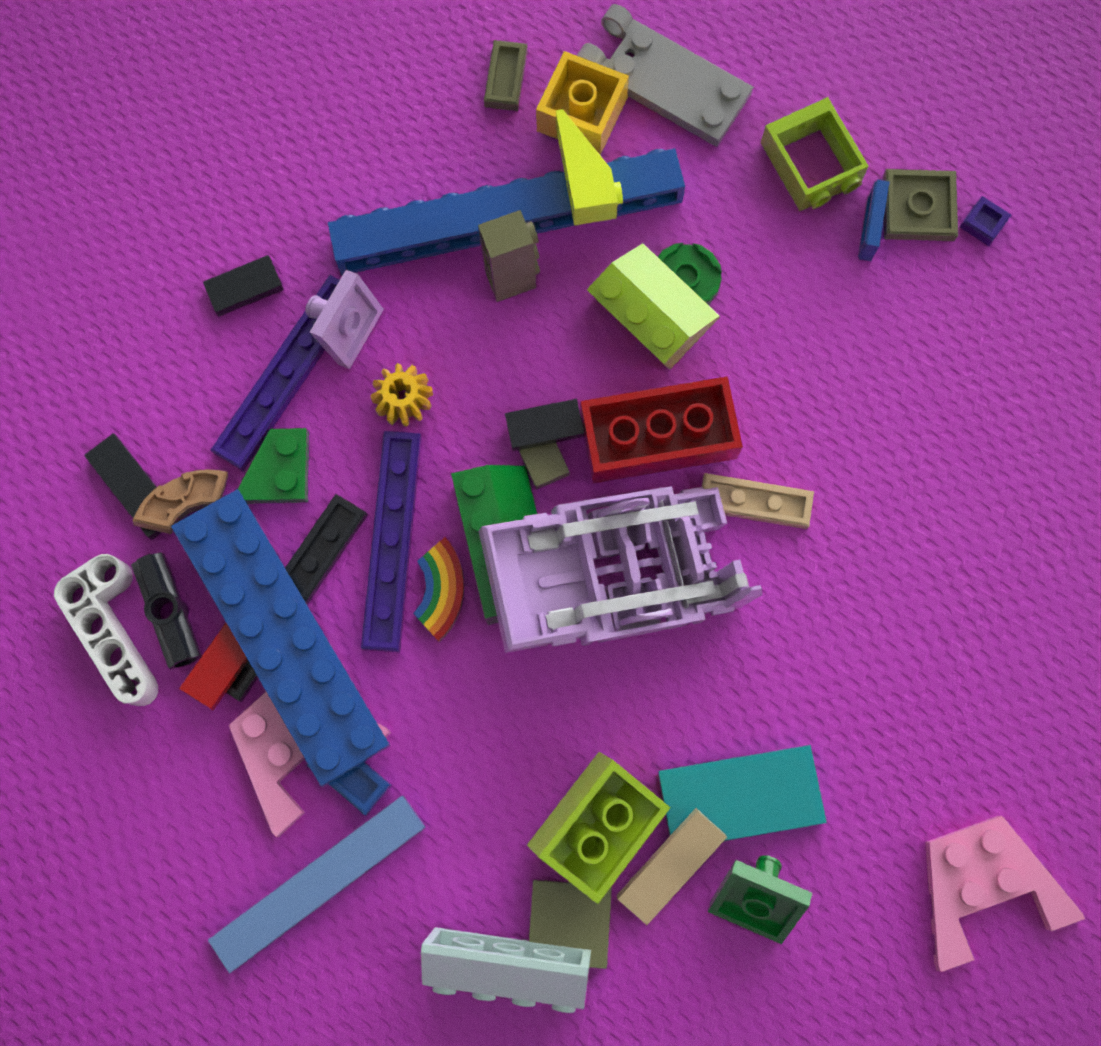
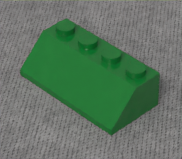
[451,465,537,625]

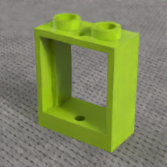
[761,97,869,211]

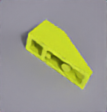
[556,109,623,225]

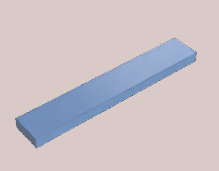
[208,796,426,974]

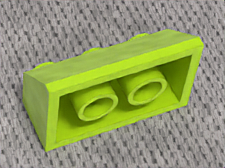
[587,243,720,369]
[527,752,671,904]

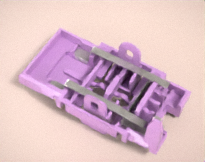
[479,486,763,653]

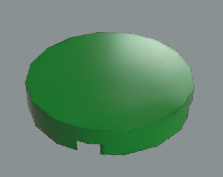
[658,243,722,305]

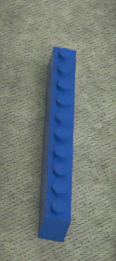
[328,148,686,276]

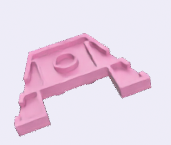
[229,692,391,837]
[925,816,1085,972]

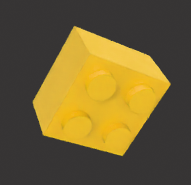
[536,51,629,156]

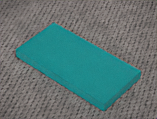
[658,745,827,841]

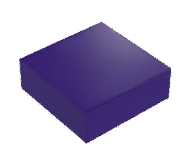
[960,196,1011,246]

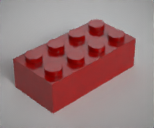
[580,376,743,483]

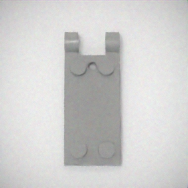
[576,4,754,147]

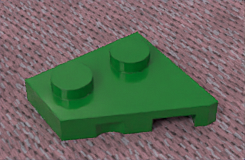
[238,428,309,504]

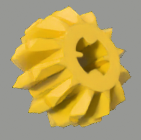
[370,363,433,426]

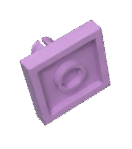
[306,270,384,369]

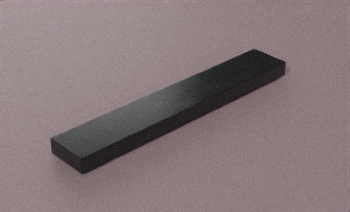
[226,494,368,702]

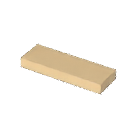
[702,473,814,529]
[617,808,727,925]

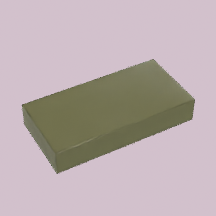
[484,40,528,111]
[518,443,570,490]

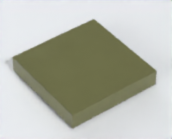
[883,169,958,241]
[529,880,612,969]

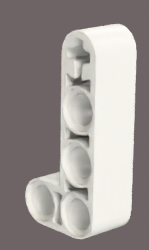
[54,554,158,706]

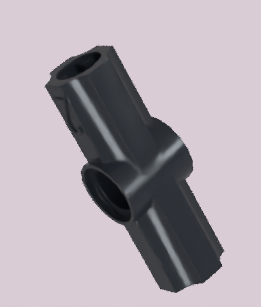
[131,552,202,669]

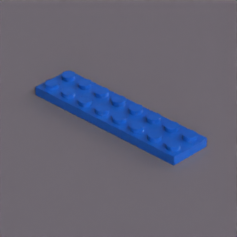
[171,489,390,788]

